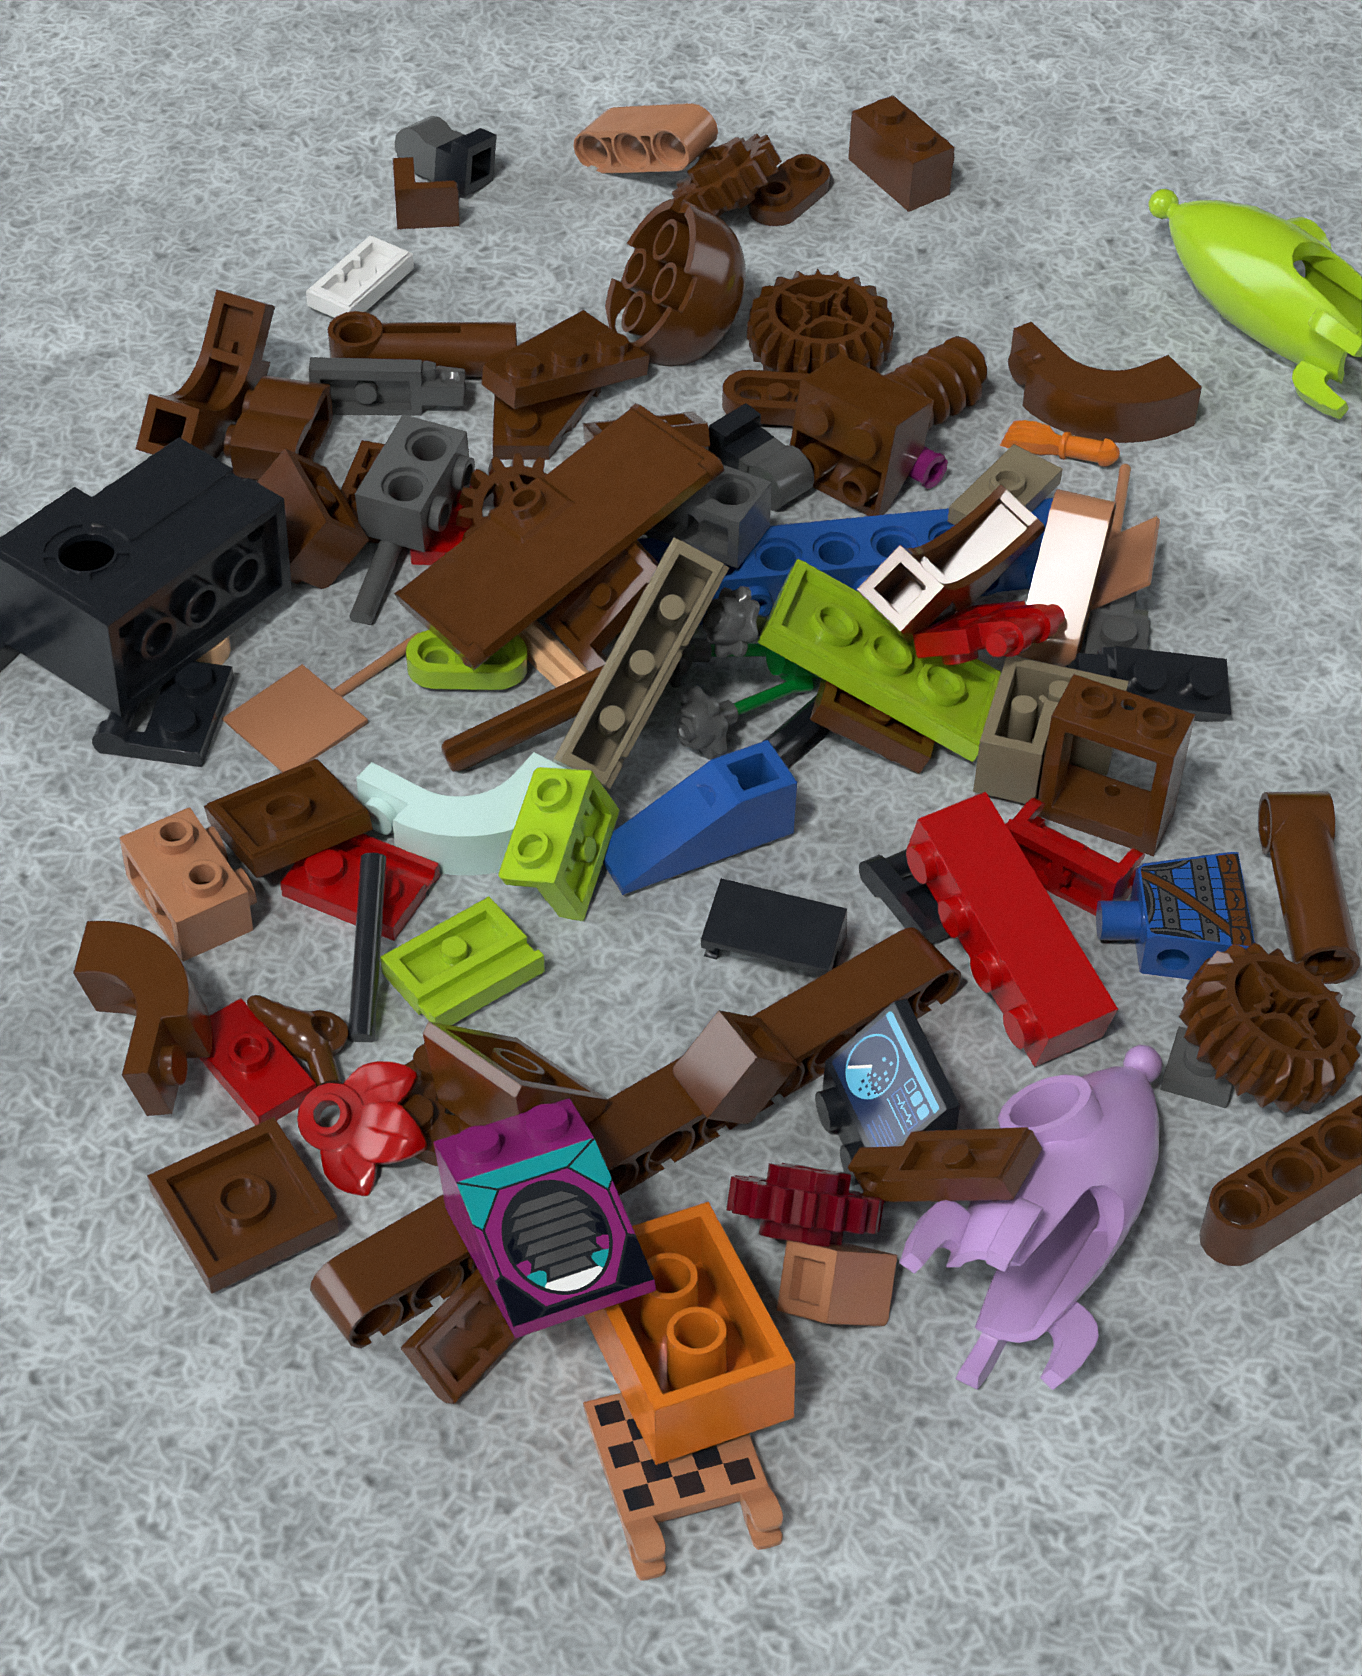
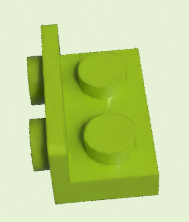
[498,767,620,921]

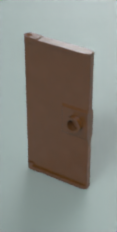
[394,403,725,670]

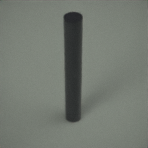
[348,853,387,1042]

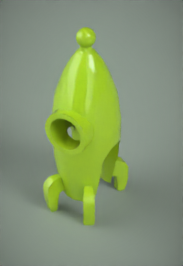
[1148,189,1362,419]

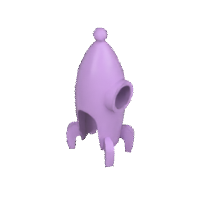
[900,1045,1163,1390]

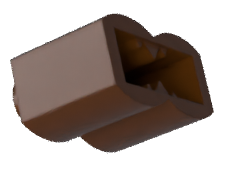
[224,375,333,480]

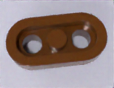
[748,154,830,226]
[722,370,808,426]

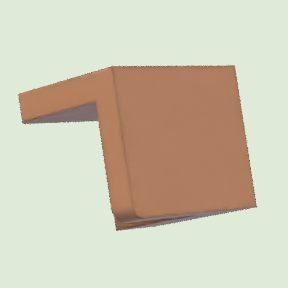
[777,1240,897,1326]

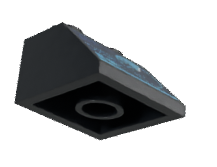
[815,998,960,1203]

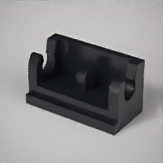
[701,878,847,977]

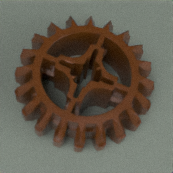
[747,268,894,374]
[1179,942,1361,1113]

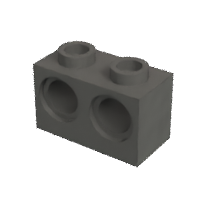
[355,414,475,552]
[643,465,772,568]

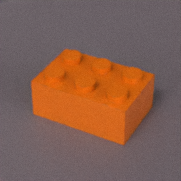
[584,1201,795,1465]

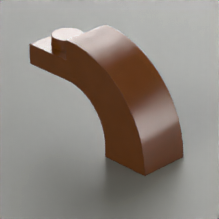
[73,921,212,1116]

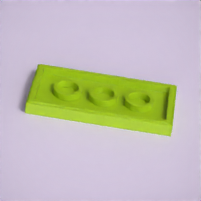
[757,559,1001,762]

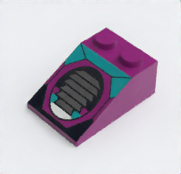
[434,1098,656,1338]

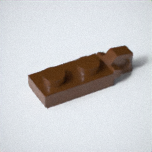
[848,1127,1042,1202]

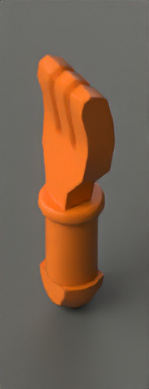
[1000,420,1120,466]

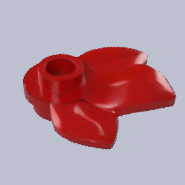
[297,1061,428,1196]

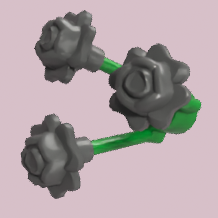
[668,586,821,760]

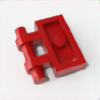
[913,600,1065,665]

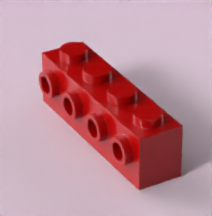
[906,791,1118,1067]

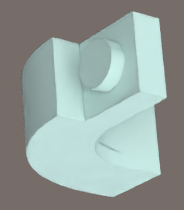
[356,752,567,875]

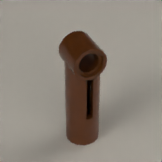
[327,311,517,377]
[1258,791,1360,984]

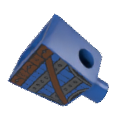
[1096,852,1255,980]

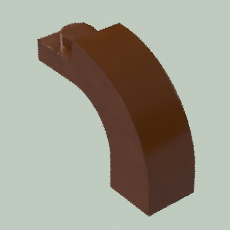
[135,289,275,459]
[1008,321,1202,443]

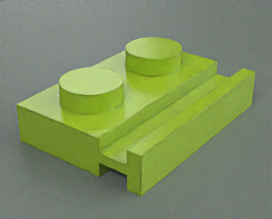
[380,896,545,1025]

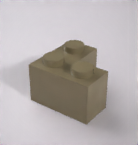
[973,656,1129,804]

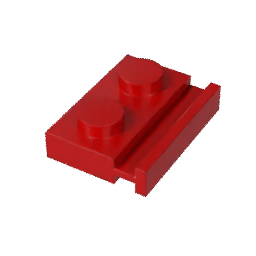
[280,834,440,941]

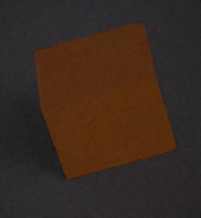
[393,157,460,229]
[673,1010,798,1124]

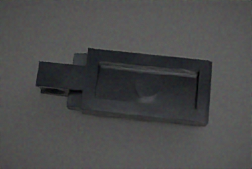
[1065,646,1231,722]

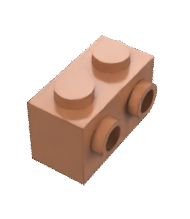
[119,807,257,962]

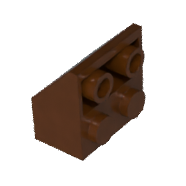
[790,354,934,516]

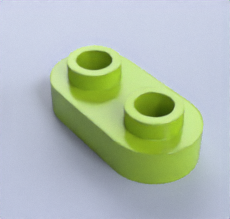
[406,630,528,690]

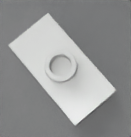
[306,235,414,318]

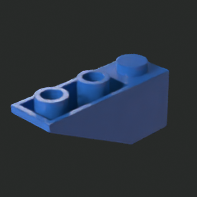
[603,740,797,895]

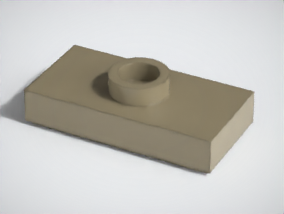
[948,444,1063,525]

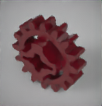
[726,1163,884,1247]

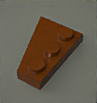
[481,310,650,409]

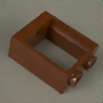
[1037,674,1195,857]

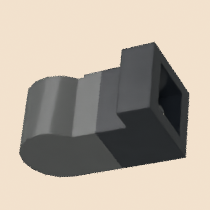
[394,116,497,196]
[708,403,814,511]

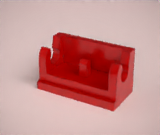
[1006,798,1145,916]

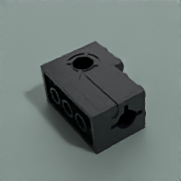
[0,437,292,717]

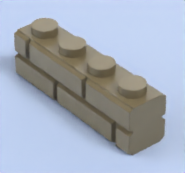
[552,538,729,791]

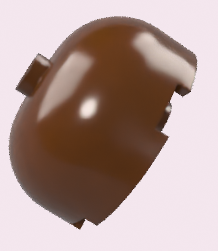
[605,198,746,366]

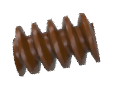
[884,336,987,431]

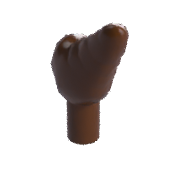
[247,995,348,1087]

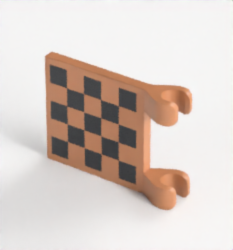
[583,1393,783,1581]

